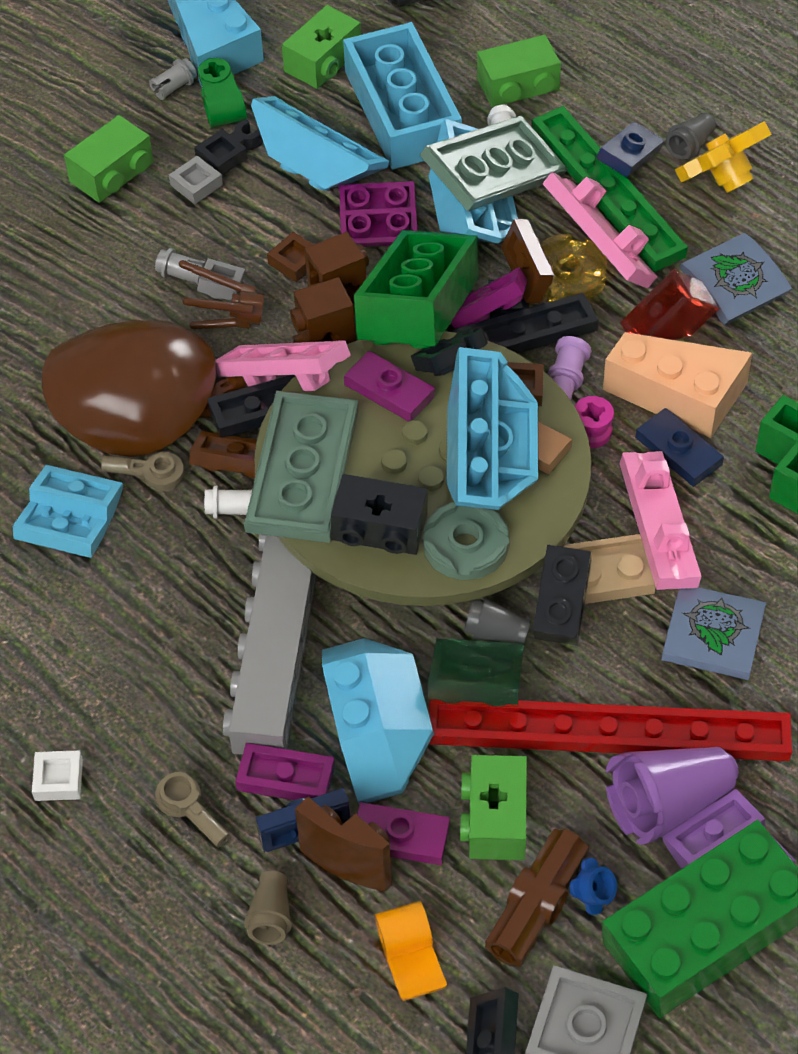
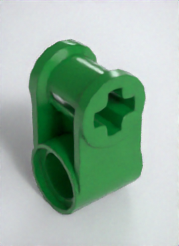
[198,58,247,128]

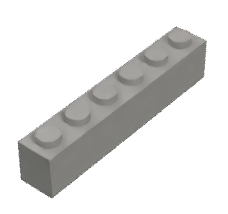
[223,534,317,754]

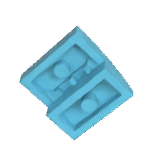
[12,465,123,558]

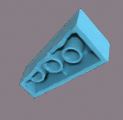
[167,0,264,88]

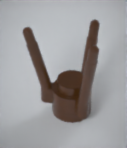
[179,260,264,329]

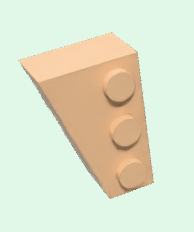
[603,332,752,438]

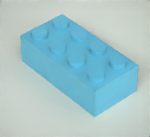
[343,22,462,170]

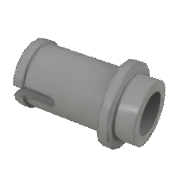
[149,58,197,100]
[155,248,206,285]

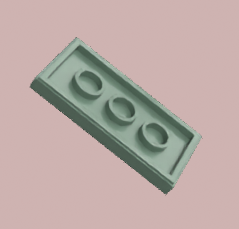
[420,116,567,211]
[244,391,358,543]

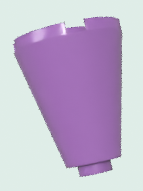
[606,747,739,845]

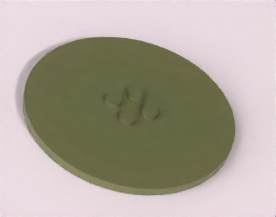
[254,331,591,606]

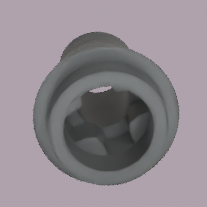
[666,112,716,159]
[464,598,531,645]

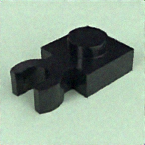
[194,119,263,175]
[411,327,488,376]

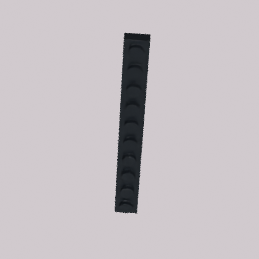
[207,293,599,437]

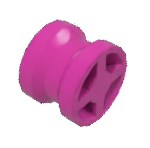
[575,396,614,448]

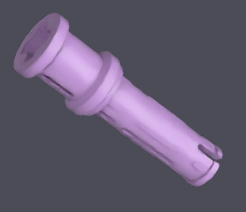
[547,336,592,400]

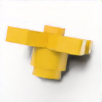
[674,121,772,193]

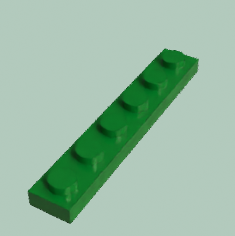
[532,106,688,272]

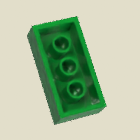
[354,230,479,349]
[602,819,798,1019]

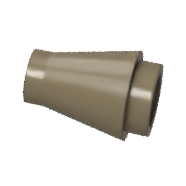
[244,870,292,945]

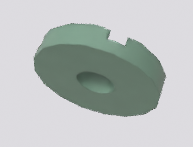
[422,502,509,580]

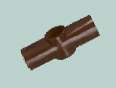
[485,829,589,967]

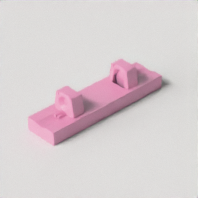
[542,172,657,288]
[216,341,351,391]
[620,451,702,590]

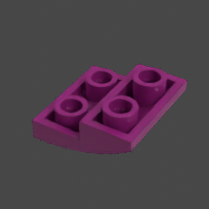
[339,181,417,247]

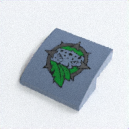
[679,233,792,326]
[661,587,766,680]

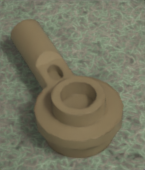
[101,452,184,492]
[155,772,231,848]

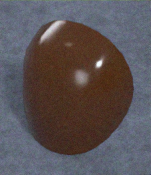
[42,320,216,457]

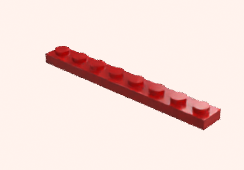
[428,696,792,762]

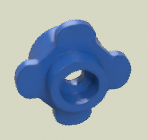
[569,858,617,915]

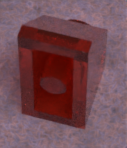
[620,269,720,340]

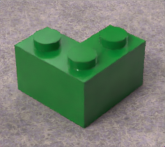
[755,395,798,515]

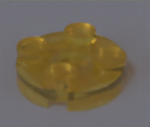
[540,234,607,302]

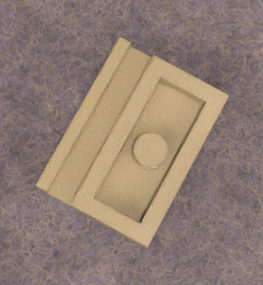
[563,534,656,604]

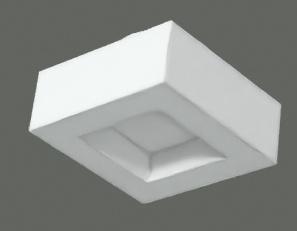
[32,750,83,801]

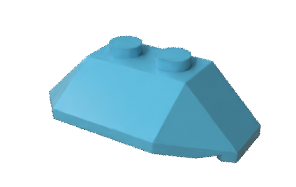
[251,96,390,191]
[429,119,518,244]
[447,347,538,510]
[322,638,434,804]

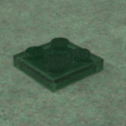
[428,638,524,706]

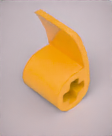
[374,901,447,1001]

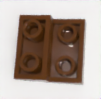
[295,796,392,891]

